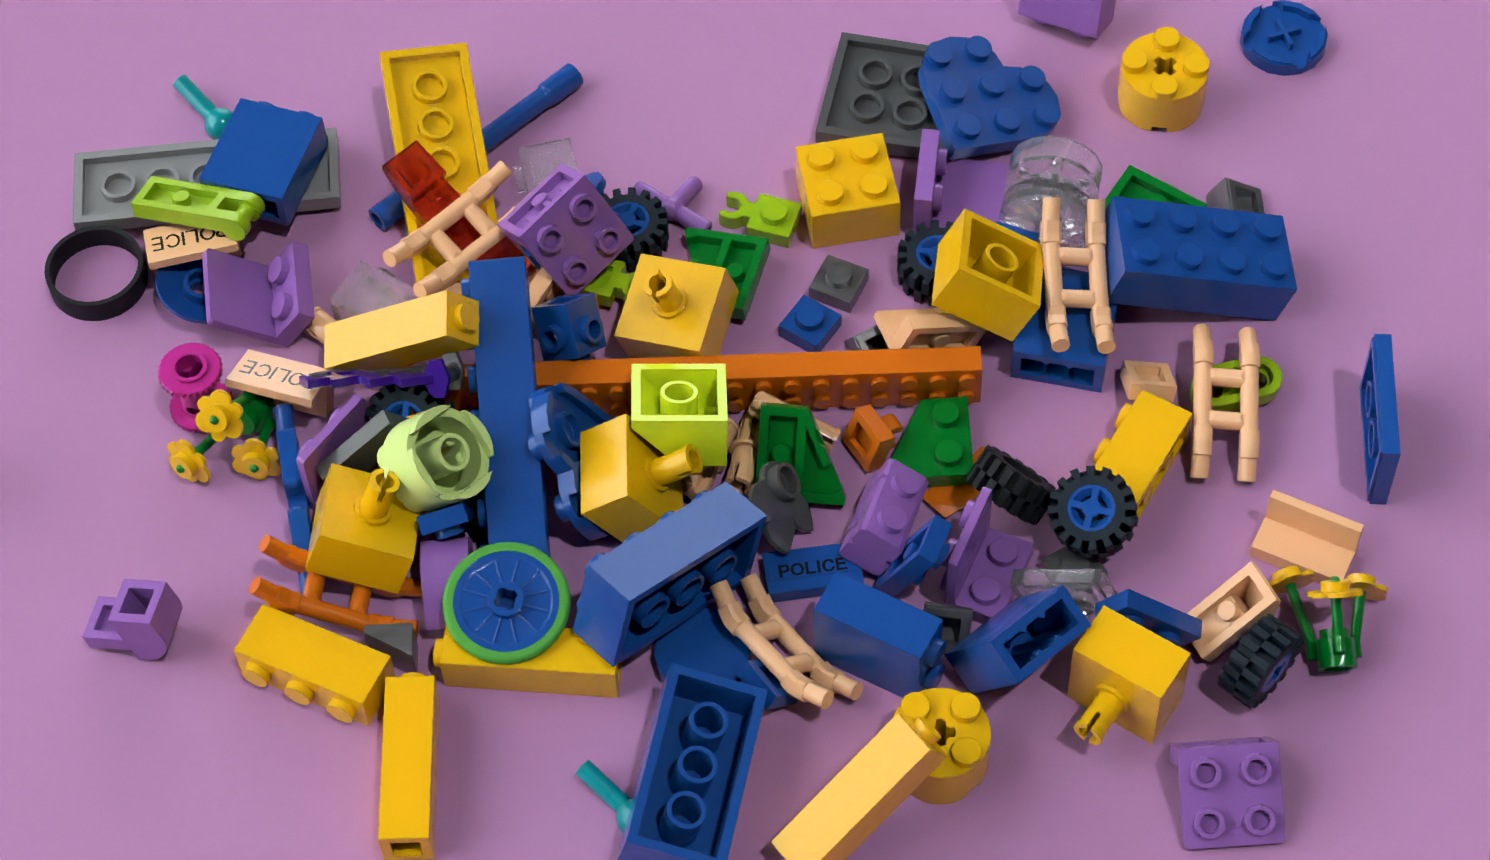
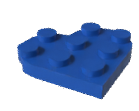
[918,36,1061,160]
[528,383,613,541]

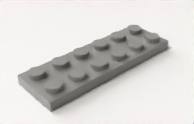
[73,128,342,230]

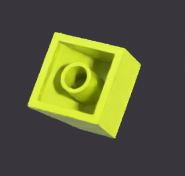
[631,364,728,468]

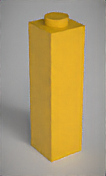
[324,290,480,371]
[433,625,623,698]
[378,672,440,860]
[771,713,948,860]

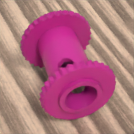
[157,342,234,433]

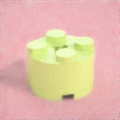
[377,405,494,513]

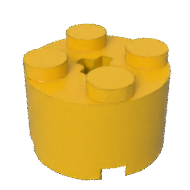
[1118,27,1210,132]
[893,688,991,804]

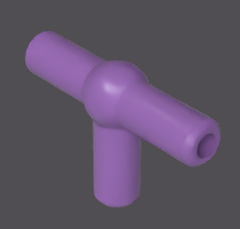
[634,176,712,230]

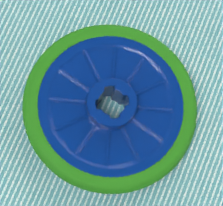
[443,542,571,664]

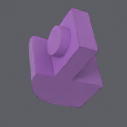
[420,535,474,631]
[82,579,183,661]

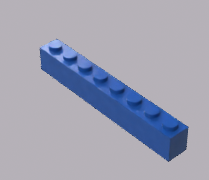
[461,256,551,610]

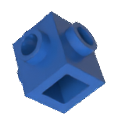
[531,293,607,361]

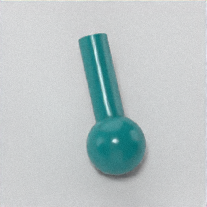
[173,74,233,140]
[575,760,633,833]

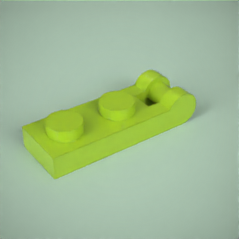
[131,176,265,241]

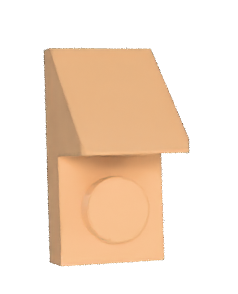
[1187,561,1281,662]

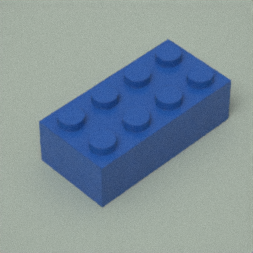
[1105,196,1297,321]
[572,481,767,667]
[617,663,768,860]

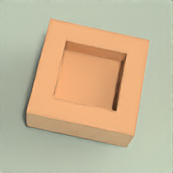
[1120,360,1177,403]

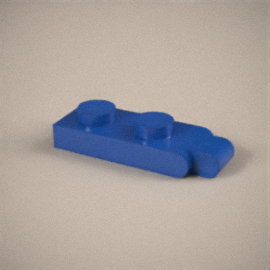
[874,515,953,598]

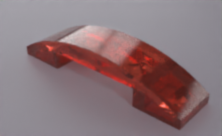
[382,140,536,277]

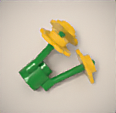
[167,389,282,483]
[1268,566,1388,672]

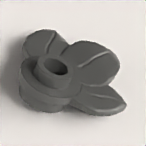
[748,461,813,554]

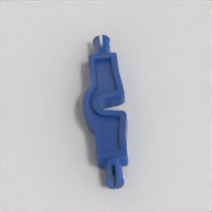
[273,404,322,601]

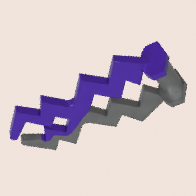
[299,352,465,398]

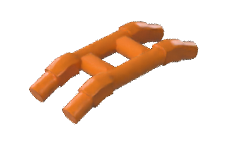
[249,534,422,639]

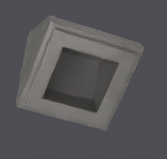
[923,601,973,653]

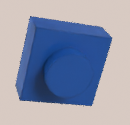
[778,295,842,352]
[737,659,798,710]

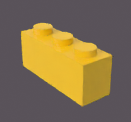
[1084,390,1193,543]
[234,604,396,726]

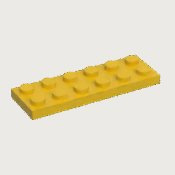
[380,43,504,290]

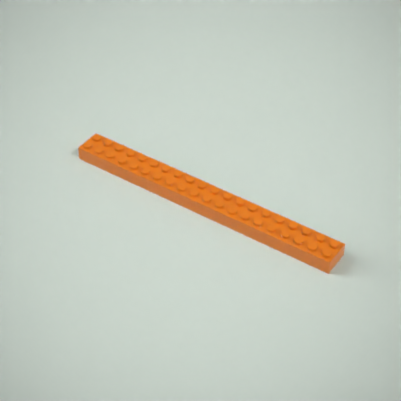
[399,346,982,416]

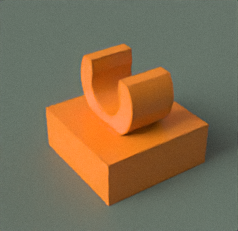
[842,404,904,473]

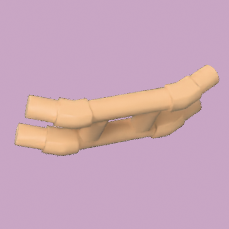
[382,160,531,298]
[1040,197,1116,354]
[1190,323,1260,482]
[710,573,863,709]

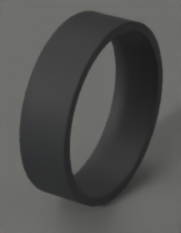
[44,226,148,321]

